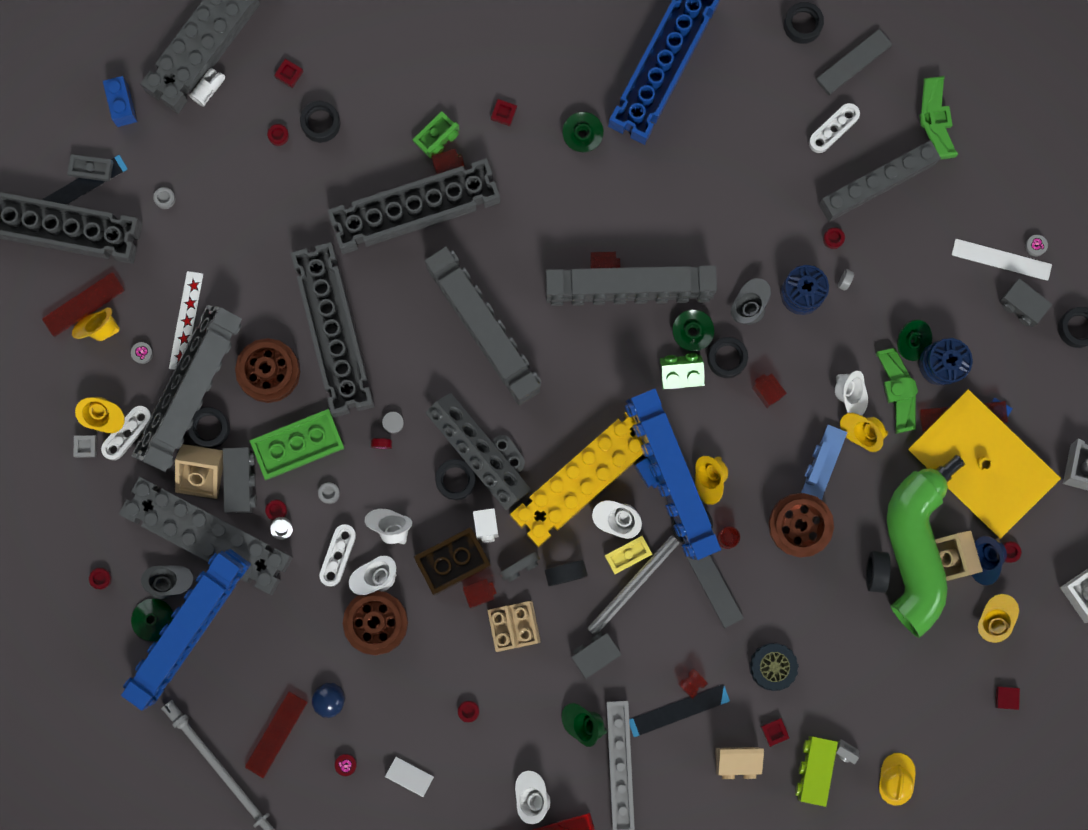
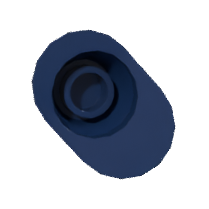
[972,536,1007,585]

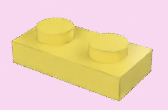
[605,536,652,575]

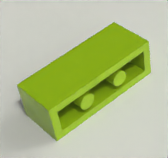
[795,736,838,807]

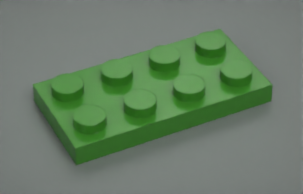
[250,409,345,480]

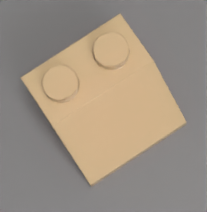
[175,444,223,499]
[935,530,983,581]
[715,747,764,779]

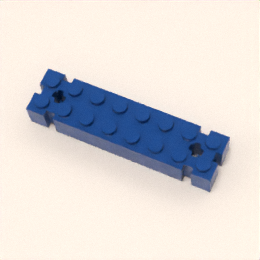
[608,0,720,145]
[625,389,721,560]
[121,549,251,711]

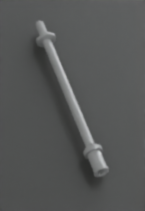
[161,700,275,830]

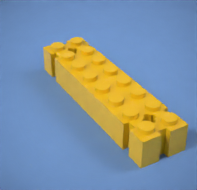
[510,412,644,548]

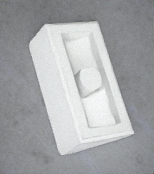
[385,757,434,797]

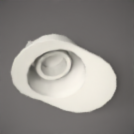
[835,370,868,416]
[592,500,642,539]
[365,509,412,544]
[349,556,397,595]
[515,771,551,824]

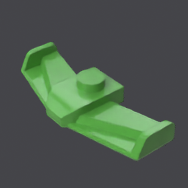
[919,76,958,160]
[876,348,918,434]

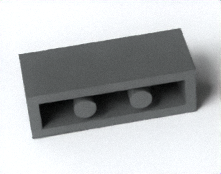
[223,447,256,514]

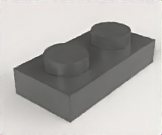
[67,154,113,182]

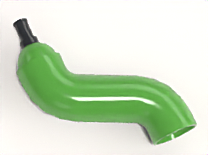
[887,455,965,638]

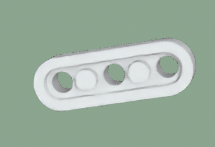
[809,103,860,153]
[101,406,152,460]
[319,524,356,587]

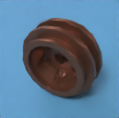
[235,338,301,403]
[768,493,834,558]
[342,591,408,655]

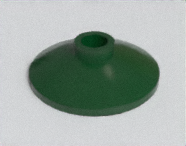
[562,112,604,153]
[672,310,714,351]
[897,319,932,361]
[131,599,173,642]

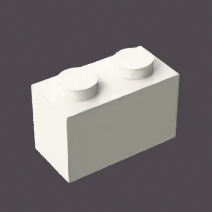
[473,508,499,543]

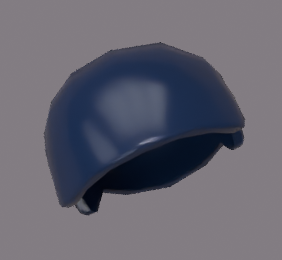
[312,683,346,718]

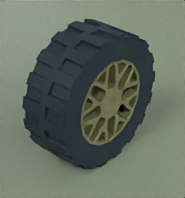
[749,643,799,691]

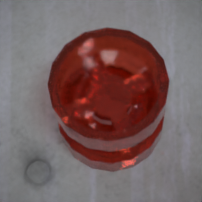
[717,527,740,549]
[678,669,708,699]

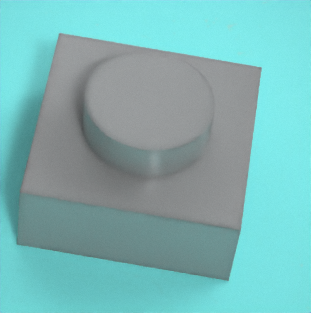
[73,435,97,458]
[836,739,859,764]

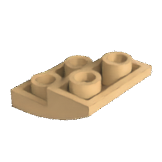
[487,601,541,652]

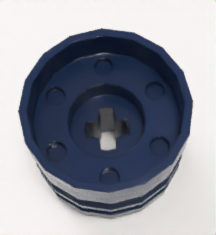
[780,265,829,315]
[919,338,973,385]

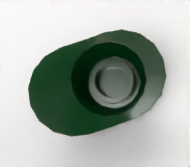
[561,703,608,747]

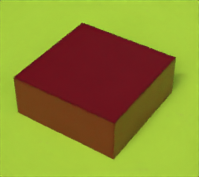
[274,59,304,88]
[491,99,517,126]
[996,687,1020,710]
[760,718,790,747]

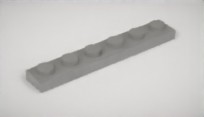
[606,701,635,830]

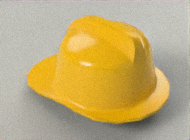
[72,307,119,341]
[75,397,125,433]
[840,413,888,452]
[695,456,728,505]
[978,594,1019,643]
[879,753,916,805]

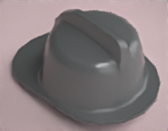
[731,278,771,325]
[141,565,194,599]

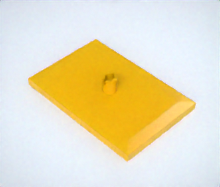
[908,389,1061,539]

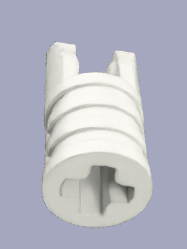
[189,68,225,107]

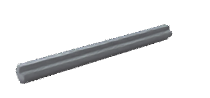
[588,536,679,635]

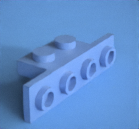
[801,425,847,506]

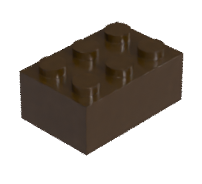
[414,527,491,596]

